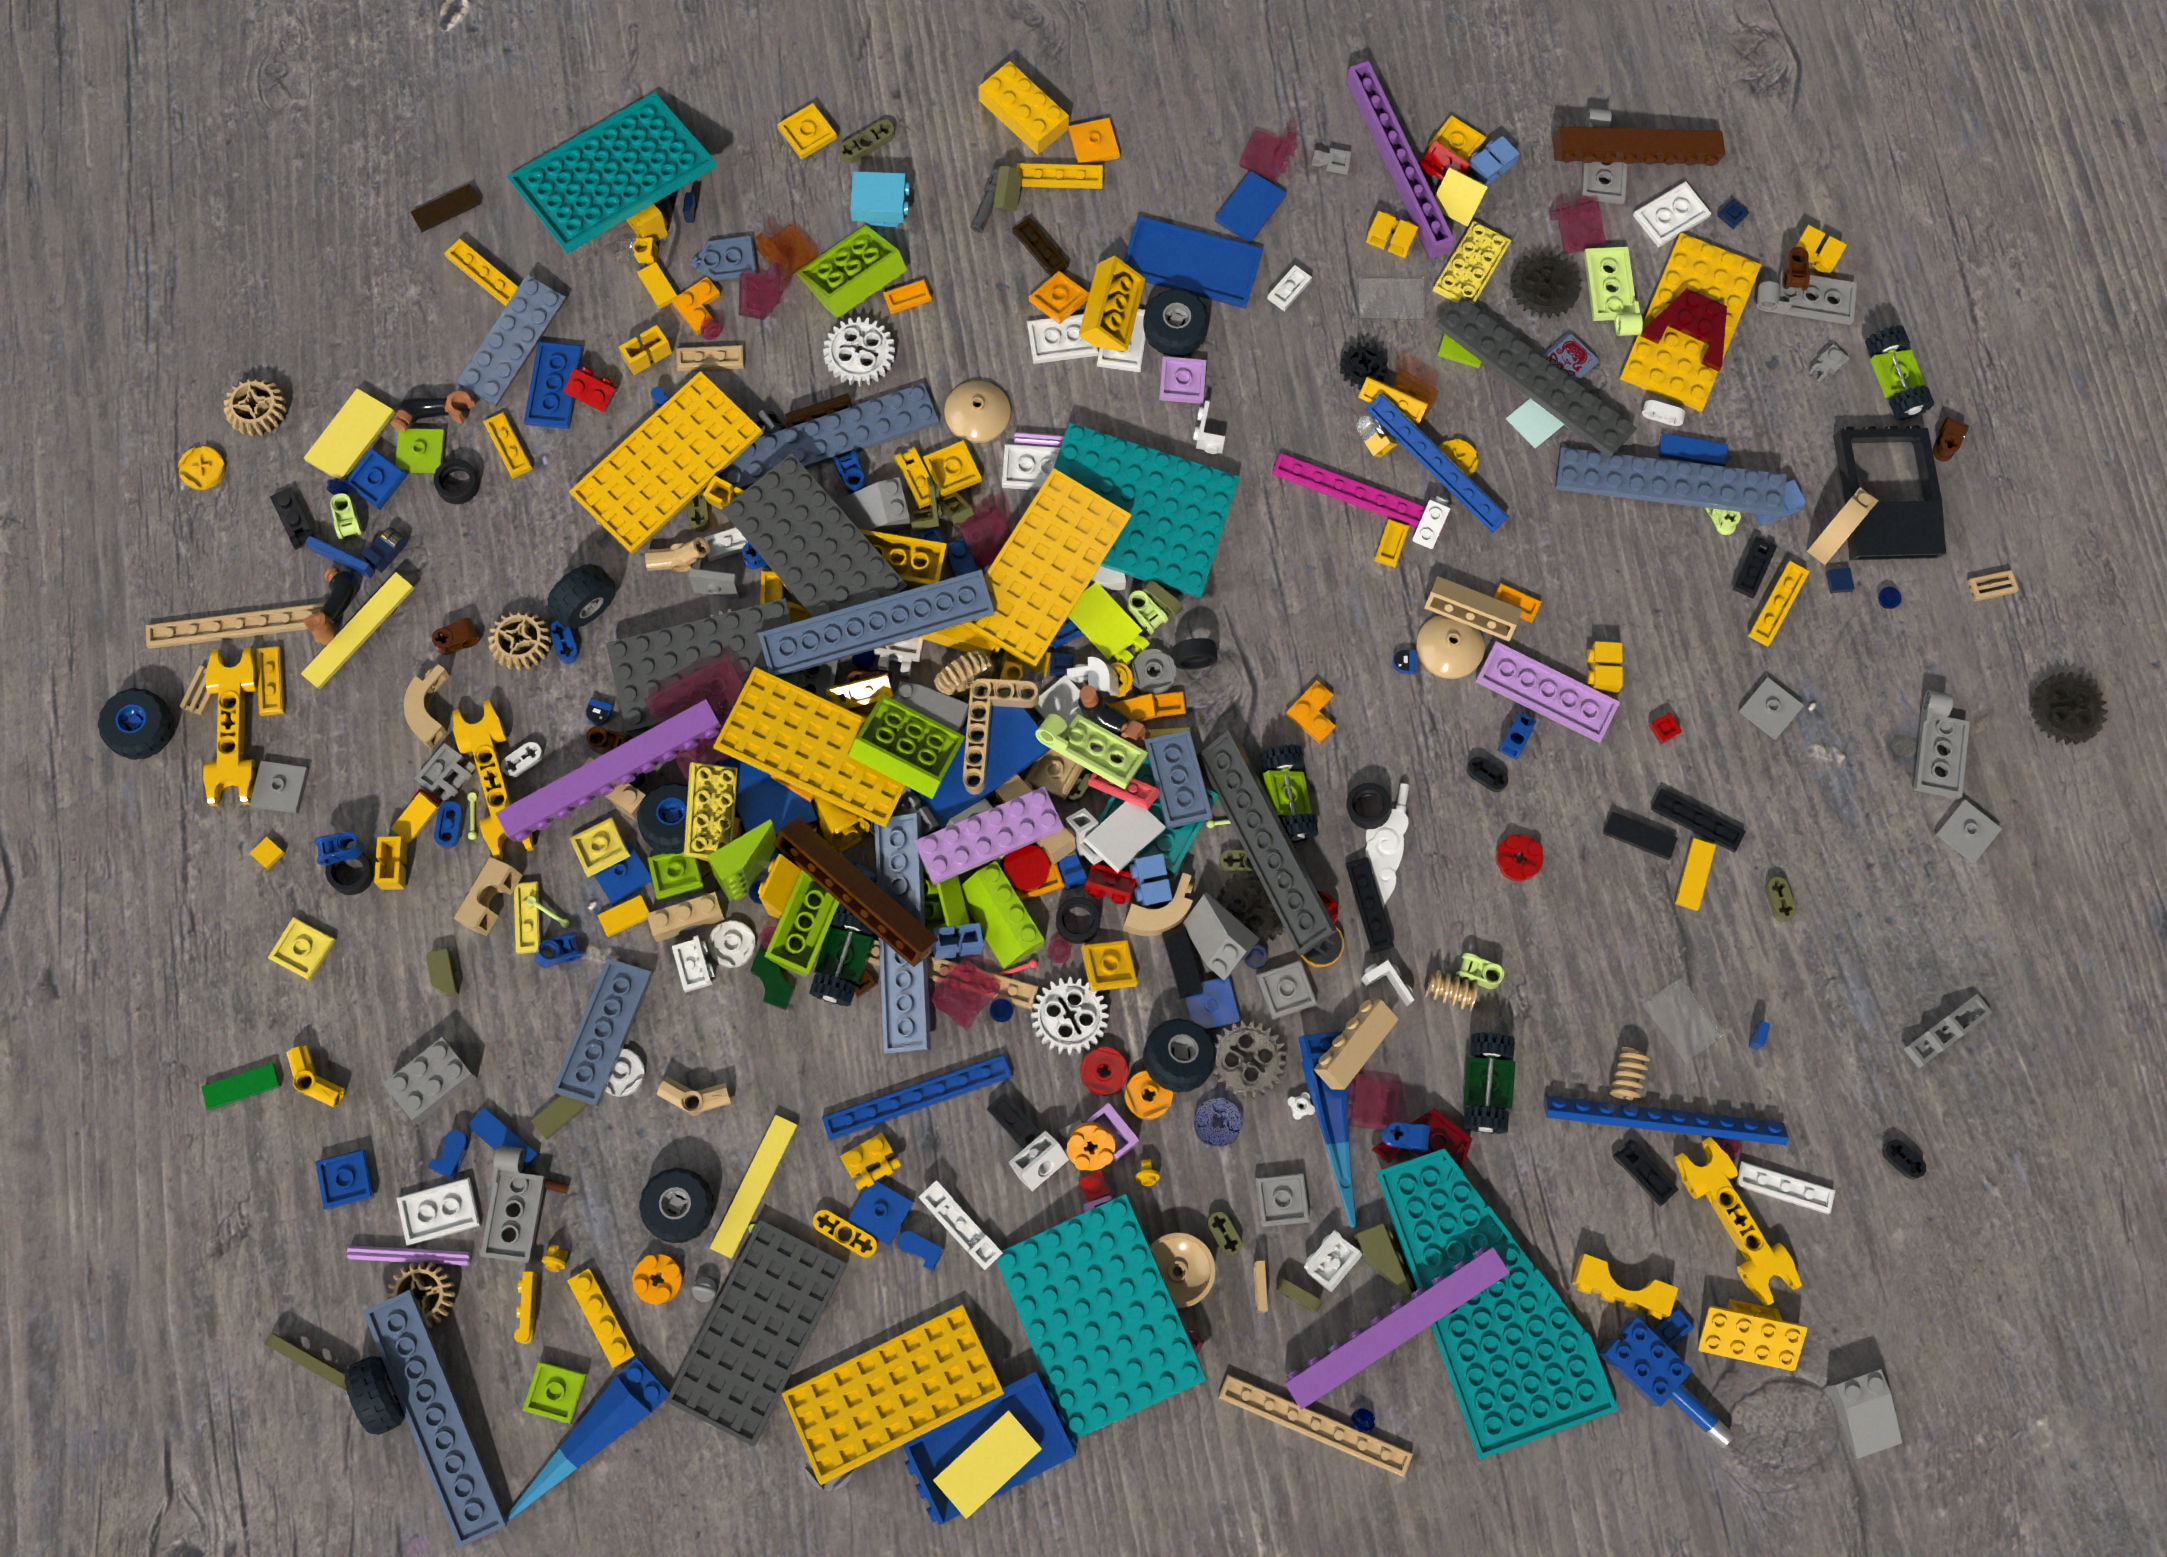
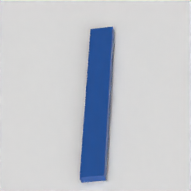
[1366,393,1509,533]
[822,1054,1012,1141]

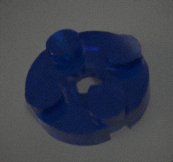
[1194,1097,1242,1147]

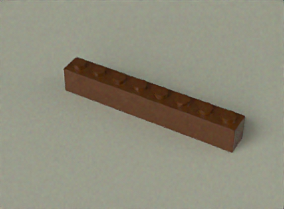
[1552,127,1725,166]
[773,817,938,967]

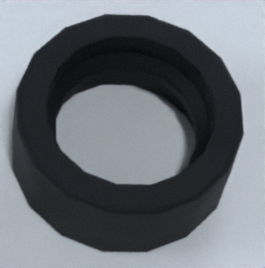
[433,459,479,504]
[1173,638,1218,670]
[1346,783,1392,829]
[325,848,375,895]
[1056,897,1100,944]

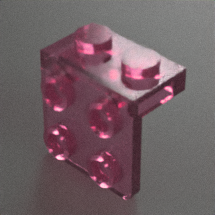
[1239,131,1298,182]
[1549,198,1605,254]
[739,262,783,320]
[954,505,1012,568]
[931,959,1000,1030]
[1346,1074,1401,1132]

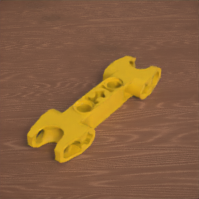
[203,648,258,806]
[452,700,534,861]
[1674,1137,1802,1306]

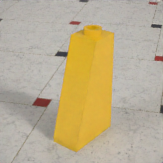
[918,624,1001,657]

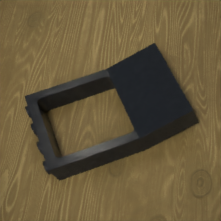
[1833,425,1946,560]

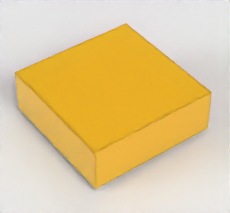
[249,836,285,870]

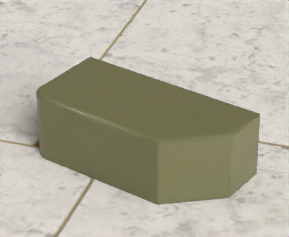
[993,166,1022,211]
[426,948,459,997]

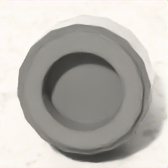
[692,1277,718,1303]

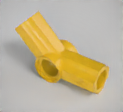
[286,1045,345,1108]

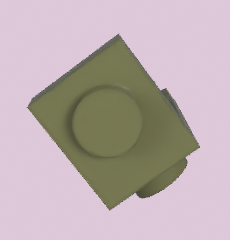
[908,477,942,531]

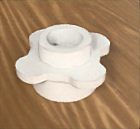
[1287,1092,1315,1120]

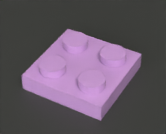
[1159,356,1207,404]

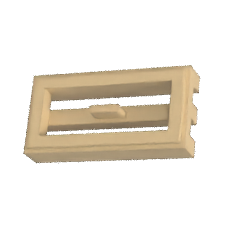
[1967,569,2019,602]
[180,665,214,716]
[1253,1261,1268,1313]

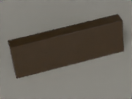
[411,184,481,233]
[1012,217,1069,277]
[785,393,852,428]

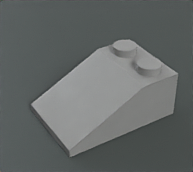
[835,477,911,533]
[893,682,969,733]
[1182,893,1259,981]
[1826,1369,1902,1459]

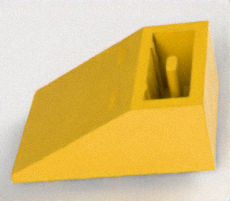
[758,854,801,919]

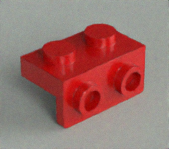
[1418,140,1472,184]
[563,366,618,413]
[1084,864,1136,905]

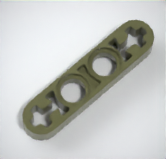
[265,1333,346,1390]

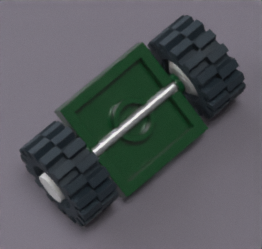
[809,904,875,1006]
[1463,1032,1516,1134]

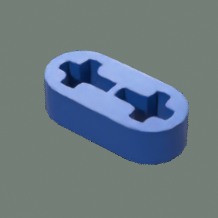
[549,621,579,664]

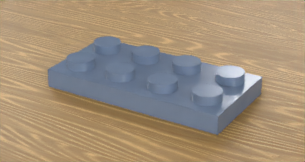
[1144,730,1213,829]

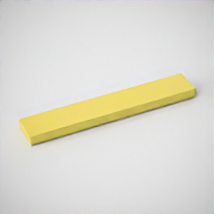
[301,572,414,690]
[710,1115,798,1259]

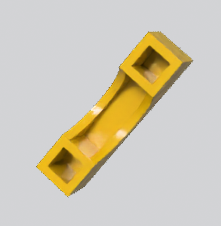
[1571,1254,1678,1320]

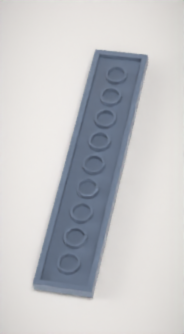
[720,383,939,490]
[1556,447,1787,517]
[758,570,995,677]
[874,813,931,1055]
[363,1290,508,1548]

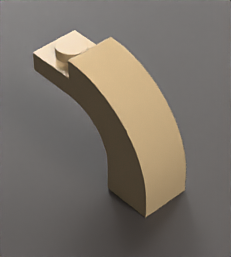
[1807,487,1878,565]
[404,664,450,750]
[1123,873,1194,936]

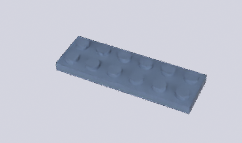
[456,274,566,407]
[552,958,653,1107]

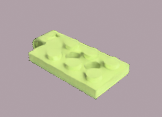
[1584,247,1643,336]
[1035,714,1148,790]

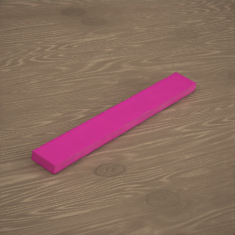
[1272,453,1445,537]

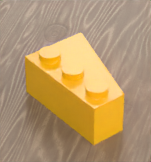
[626,204,668,242]

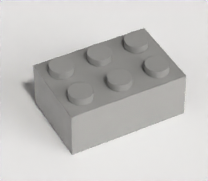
[383,1037,477,1125]

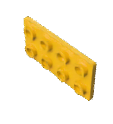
[1698,1299,1807,1371]

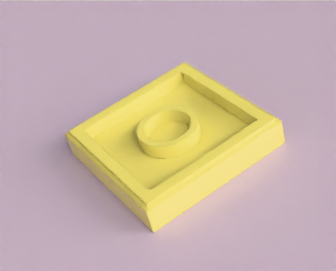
[1434,167,1489,227]
[570,817,630,877]
[268,917,336,981]

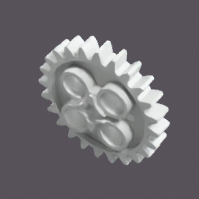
[823,317,895,387]
[1031,977,1109,1055]

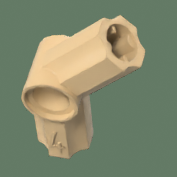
[645,537,710,572]
[656,1076,732,1116]

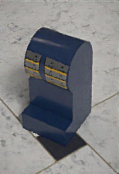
[361,527,407,573]

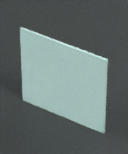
[1506,399,1565,448]

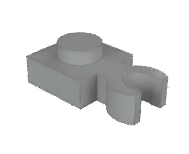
[1809,344,1850,382]
[901,795,939,837]

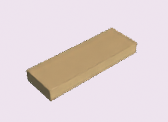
[676,345,744,371]

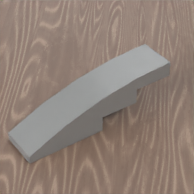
[1904,994,1992,1068]

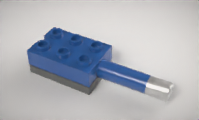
[1597,1317,1734,1448]

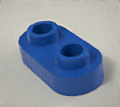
[434,801,463,849]

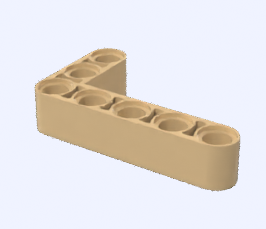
[963,678,1039,795]

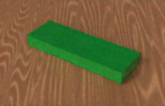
[201,1063,281,1111]

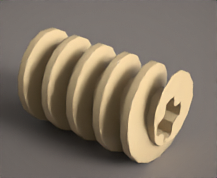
[1424,970,1478,1011]
[1610,1047,1651,1101]

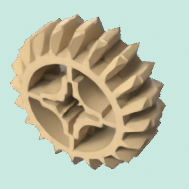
[224,376,287,437]
[488,609,552,671]
[934,650,994,699]
[386,1261,456,1328]

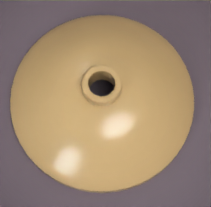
[944,381,1011,443]
[1416,615,1485,679]
[1150,1233,1215,1308]

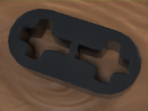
[1467,757,1508,792]
[1882,1139,1926,1179]

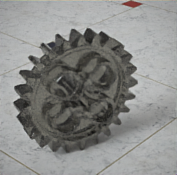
[1510,250,1582,319]
[2030,672,2108,745]
[1216,869,1284,945]
[1212,1020,1287,1099]

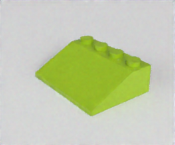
[796,225,907,318]
[848,694,965,799]
[707,819,777,902]

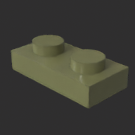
[936,492,974,524]

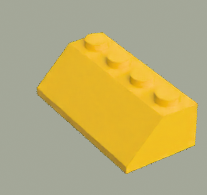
[1079,255,1146,352]

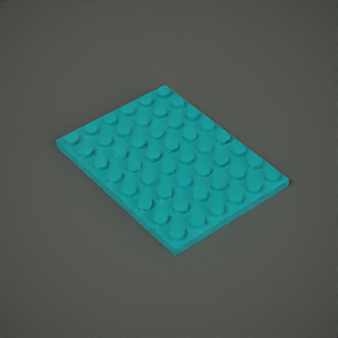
[507,92,717,254]
[1053,423,1240,599]
[996,1194,1208,1440]

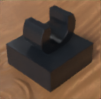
[756,409,786,436]

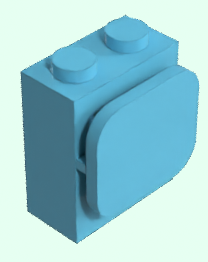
[850,171,910,227]

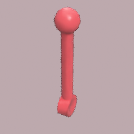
[992,959,1038,976]

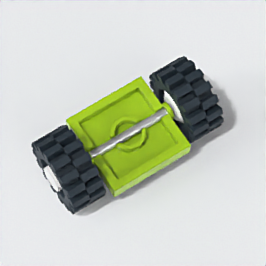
[1865,325,1934,420]
[1260,744,1318,843]

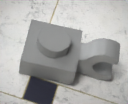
[1311,148,1351,175]

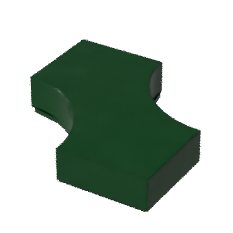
[750,949,795,1011]

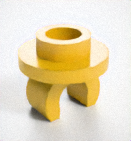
[1135,1159,1160,1186]
[542,1245,568,1272]

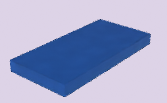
[524,341,583,429]

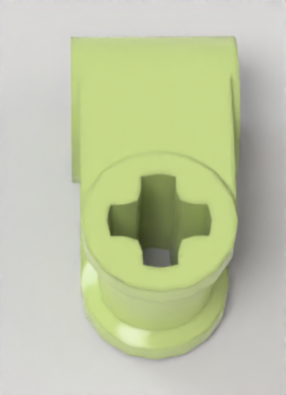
[330,493,363,540]
[1705,508,1741,535]
[1127,590,1168,635]
[1456,953,1504,989]

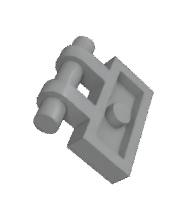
[414,743,476,802]

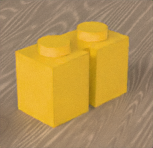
[1366,211,1418,259]
[1795,225,1847,275]
[619,325,672,375]
[703,475,744,509]
[1587,641,1623,693]
[374,836,408,890]

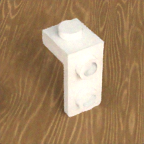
[1193,400,1225,454]
[1412,495,1452,549]
[1361,960,1414,1006]

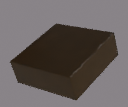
[701,866,721,894]

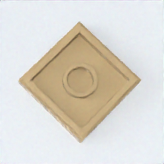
[1025,749,1084,800]

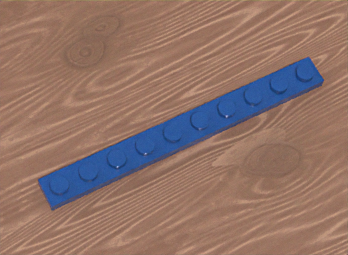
[1544,1096,1789,1145]

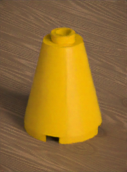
[811,796,870,852]

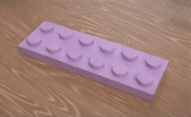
[1475,641,1620,743]
[914,786,1064,885]

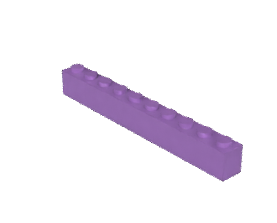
[1346,61,1454,259]
[496,699,723,842]
[1284,1246,1510,1410]

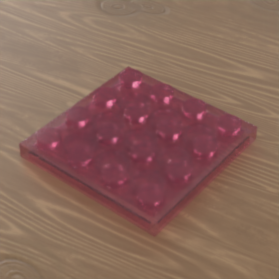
[644,655,744,781]

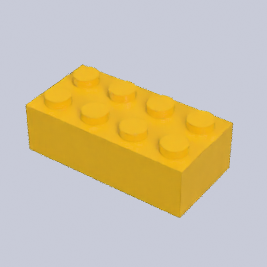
[979,61,1069,155]
[859,529,947,590]

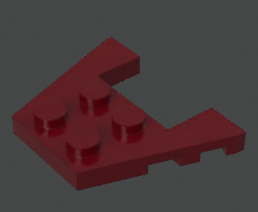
[1640,288,1727,372]
[1371,1108,1472,1169]

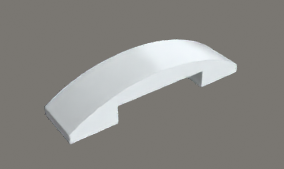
[918,1180,1003,1270]

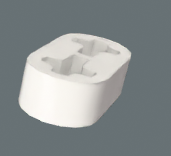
[1642,400,1686,426]
[501,742,543,779]

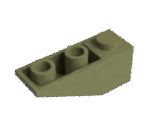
[1353,1224,1413,1297]

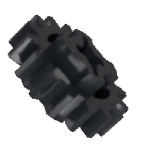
[1339,342,1388,390]

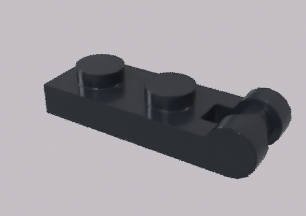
[270,487,316,550]
[1732,536,1777,599]
[987,1092,1042,1149]
[1612,1139,1679,1207]

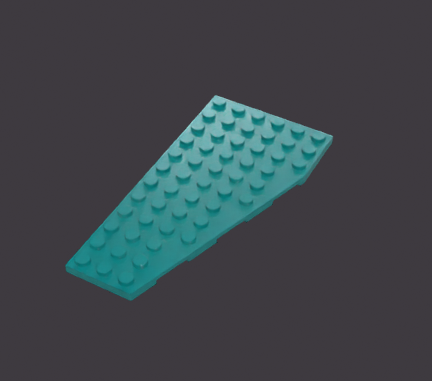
[1375,1149,1618,1460]

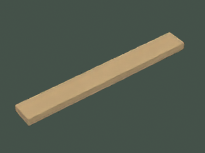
[146,603,334,649]
[868,939,1039,1010]
[1218,1374,1413,1478]

